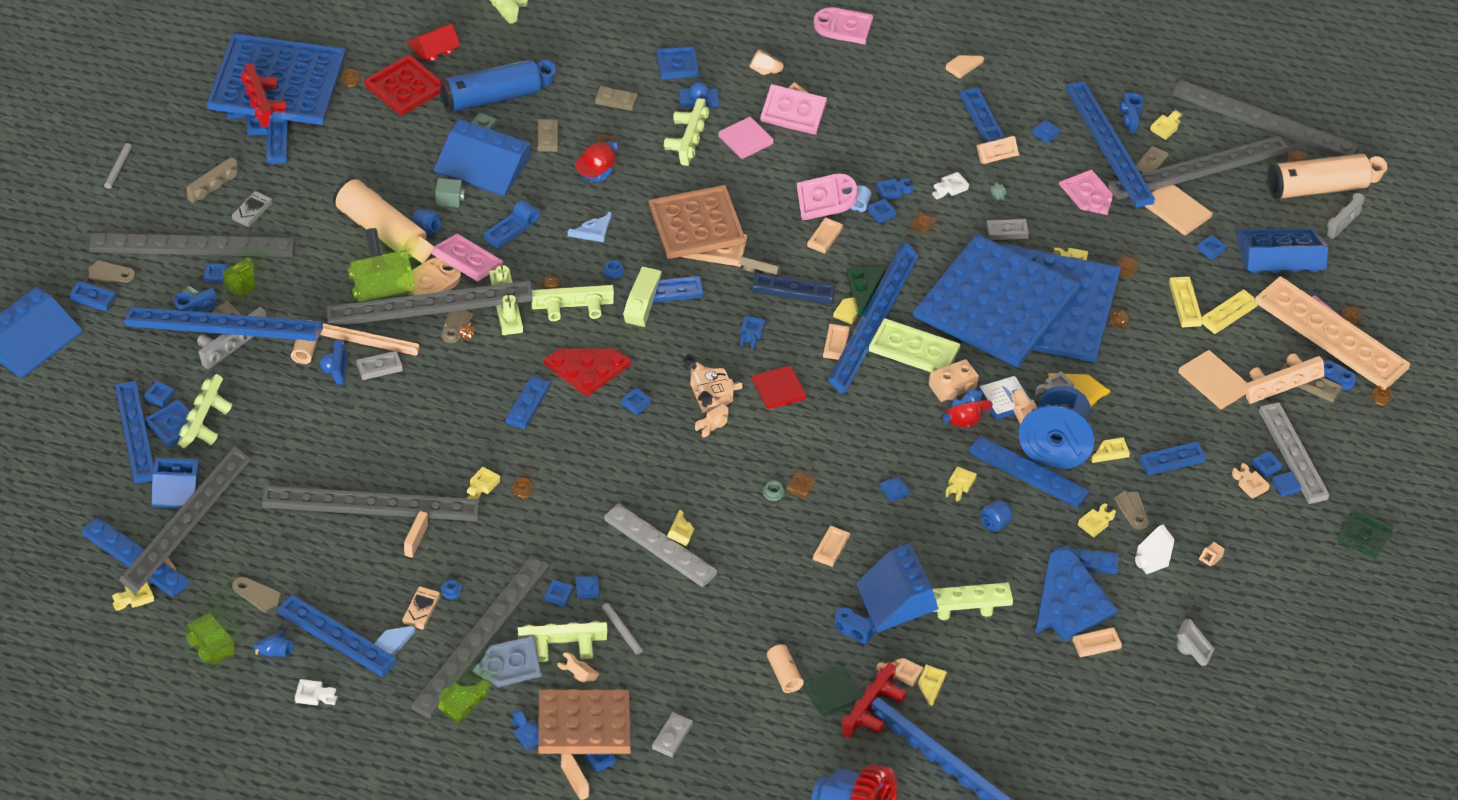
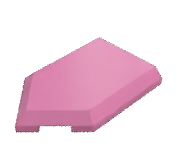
[1059,169,1113,215]

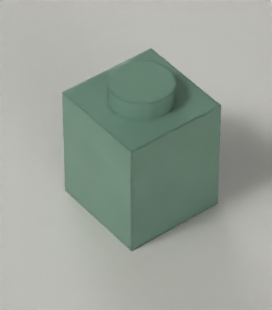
[435,178,465,208]

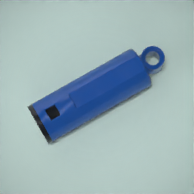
[439,59,556,113]

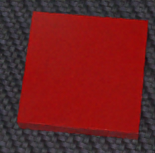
[752,366,806,410]

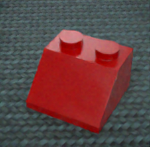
[406,24,461,62]

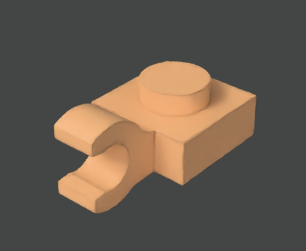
[1011,389,1038,425]
[695,404,728,437]
[557,653,599,682]

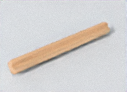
[320,323,419,356]

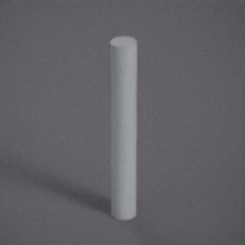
[104,143,132,189]
[602,603,643,655]

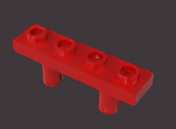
[241,64,286,127]
[842,663,907,739]

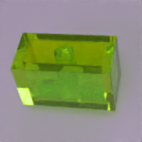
[186,612,235,666]

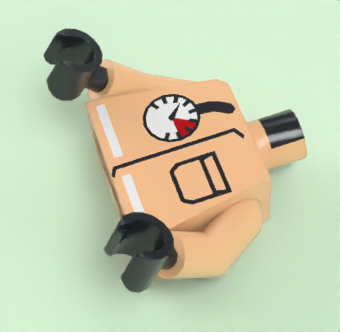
[682,354,742,413]

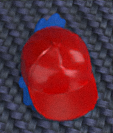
[575,141,618,182]
[943,390,993,428]

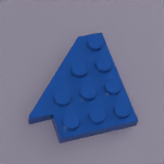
[1035,545,1118,642]

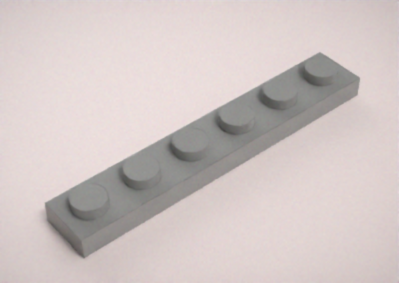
[1259,403,1329,504]
[604,503,717,587]

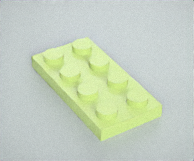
[869,318,960,372]

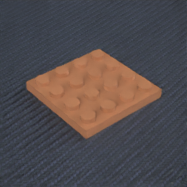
[648,185,745,259]
[539,689,630,754]

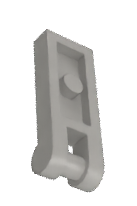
[1327,193,1364,239]

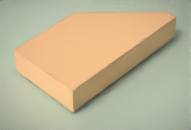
[946,55,984,79]
[877,658,923,687]

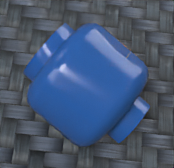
[411,208,441,236]
[980,500,1012,532]

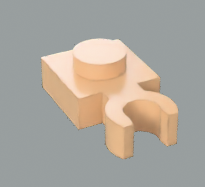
[1232,463,1269,499]

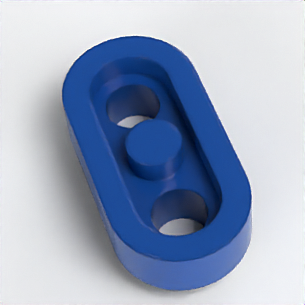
[1323,361,1356,390]

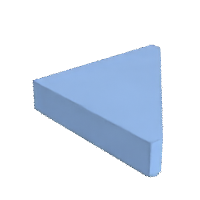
[568,212,612,242]

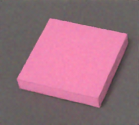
[719,117,773,159]

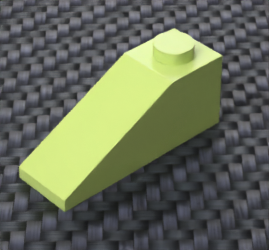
[623,267,662,327]

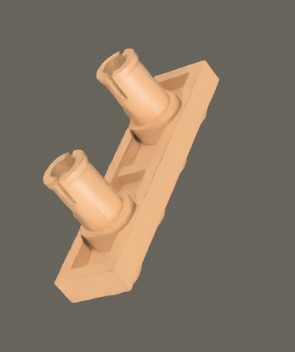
[1245,354,1324,404]

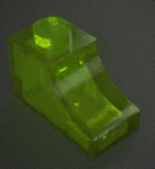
[223,257,255,298]
[438,679,490,724]

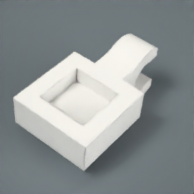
[932,172,969,199]
[295,679,337,705]

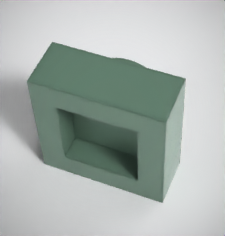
[471,113,497,130]

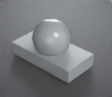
[1177,619,1214,666]

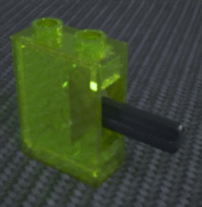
[348,228,416,302]

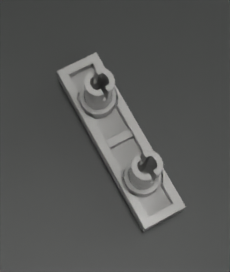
[197,307,267,370]

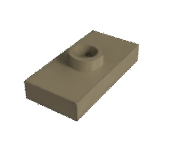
[1136,146,1169,174]

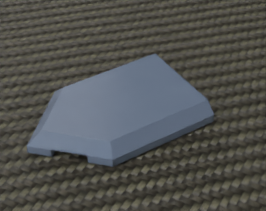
[472,636,542,687]

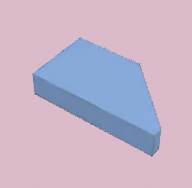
[374,626,415,656]

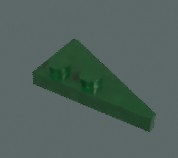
[846,266,885,316]

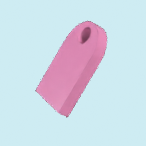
[814,8,873,44]
[797,174,858,220]

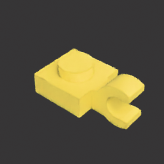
[1150,110,1182,140]
[467,467,500,499]
[112,582,154,611]

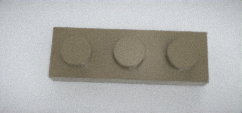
[186,157,238,203]

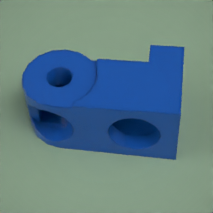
[835,608,876,645]

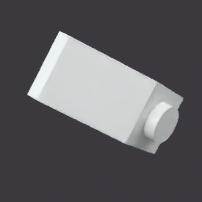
[1135,525,1174,574]

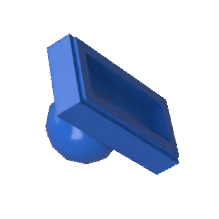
[679,82,719,107]
[319,340,348,385]

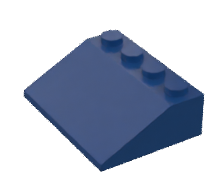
[433,119,530,197]
[1236,228,1328,273]
[0,286,83,378]
[856,543,939,632]

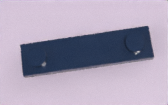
[752,273,836,305]

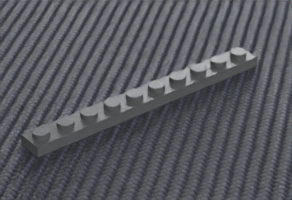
[1172,79,1359,156]
[1108,136,1289,200]
[89,233,294,257]
[326,281,533,326]
[119,446,251,595]
[262,486,480,521]
[411,556,550,719]

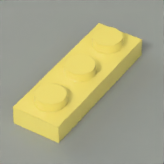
[1169,277,1203,327]
[1202,290,1257,334]

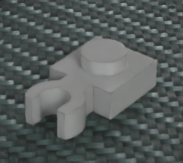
[1035,372,1074,395]

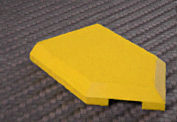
[1048,373,1110,407]

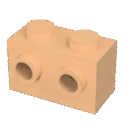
[929,359,979,402]

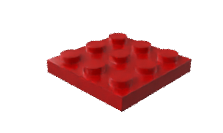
[364,55,440,116]

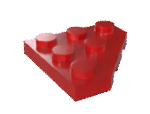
[544,349,632,397]

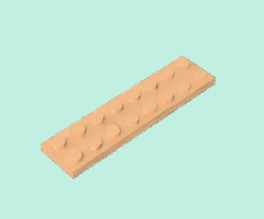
[1255,276,1410,390]

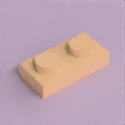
[977,136,1019,164]

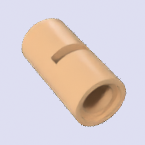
[291,320,318,364]
[767,645,803,693]

